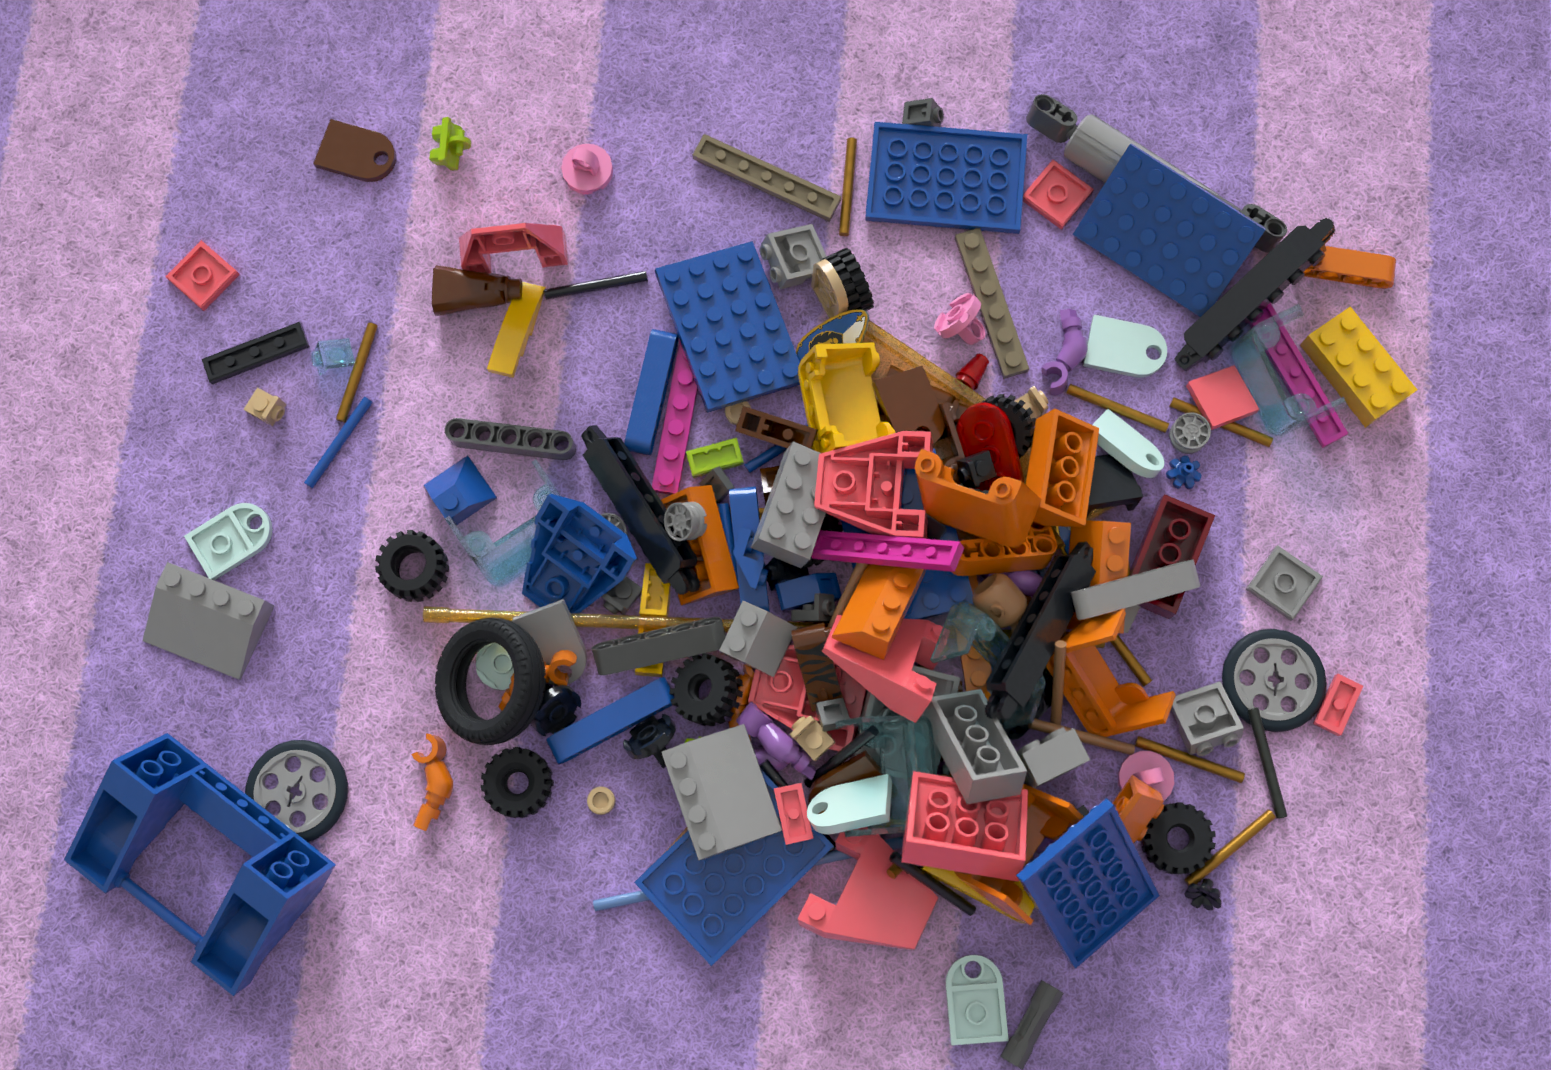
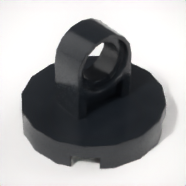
[531,684,582,736]
[623,714,676,769]

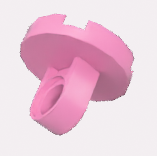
[561,143,613,194]
[934,293,985,345]
[1117,751,1174,801]

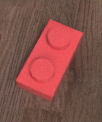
[1313,674,1363,736]
[774,783,814,845]

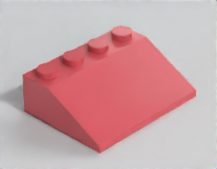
[901,771,1028,882]

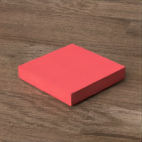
[1023,160,1094,230]
[165,240,240,311]
[1186,365,1259,430]

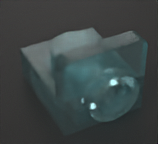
[311,338,355,375]

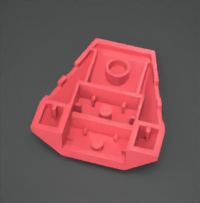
[748,645,867,751]

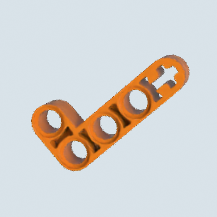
[1304,246,1396,289]
[952,521,1057,576]

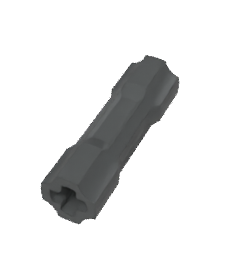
[1000,980,1064,1070]

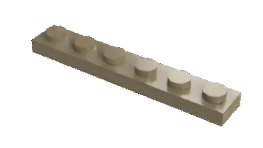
[692,134,841,222]
[955,228,1029,379]

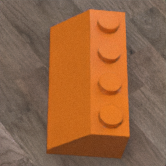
[1026,408,1099,527]
[661,485,739,605]
[1067,520,1131,634]
[832,564,926,660]
[1112,775,1164,844]

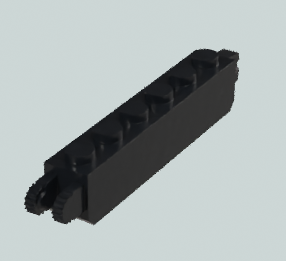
[1174,218,1336,371]
[581,425,701,595]
[984,542,1096,720]

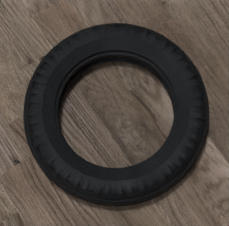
[435,618,546,745]

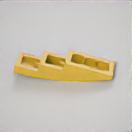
[487,282,546,378]
[635,563,671,677]

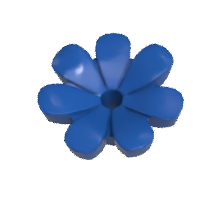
[1166,456,1201,489]

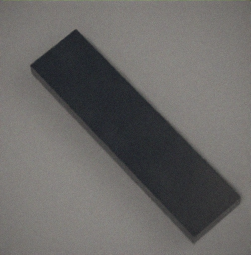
[202,322,310,384]

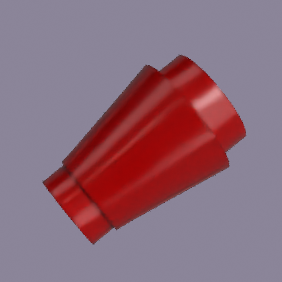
[954,353,989,393]

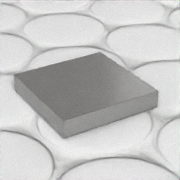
[1246,545,1323,621]

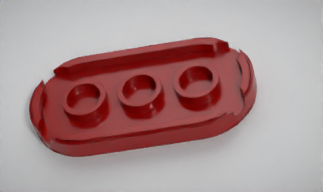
[956,403,1024,491]

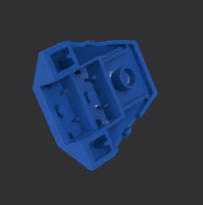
[522,494,637,619]

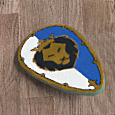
[796,309,869,362]

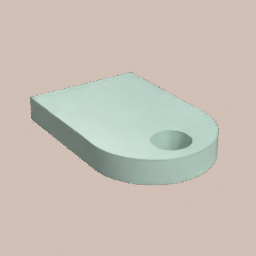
[1083,315,1167,378]
[1093,409,1164,478]
[184,503,272,580]
[807,774,892,834]
[945,955,1009,1045]

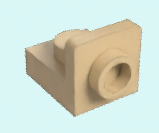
[1015,386,1049,419]
[244,387,287,426]
[789,716,836,761]

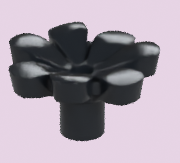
[1184,878,1222,910]

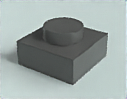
[699,466,735,503]
[816,698,850,732]

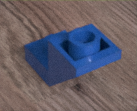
[733,527,769,590]
[775,573,842,611]

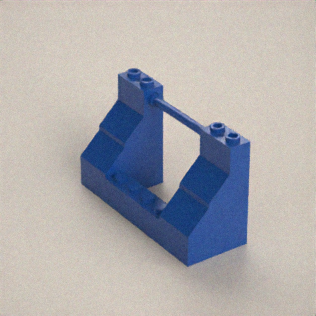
[64,733,336,996]

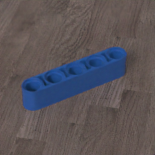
[624,329,679,456]
[729,486,770,612]
[546,677,675,765]

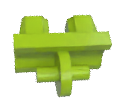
[429,117,471,171]

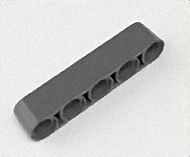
[445,418,576,460]
[591,617,726,675]

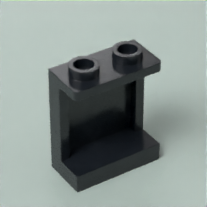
[1087,454,1144,517]

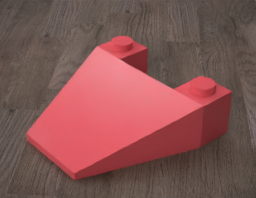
[459,223,568,273]
[814,431,933,539]
[822,615,952,723]
[798,827,938,950]

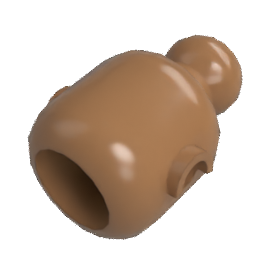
[972,573,1027,633]

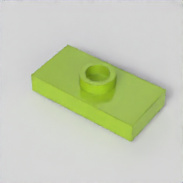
[686,438,744,478]

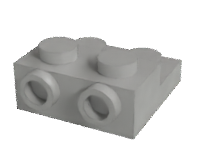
[760,224,827,289]
[1171,682,1244,756]

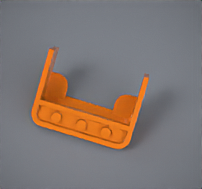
[1046,609,1176,737]
[955,784,1084,925]

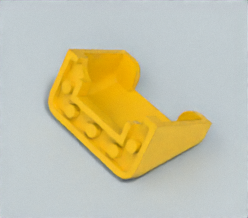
[798,342,895,453]

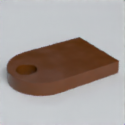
[313,119,396,182]
[872,365,945,445]
[808,750,898,806]

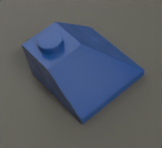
[424,455,497,528]

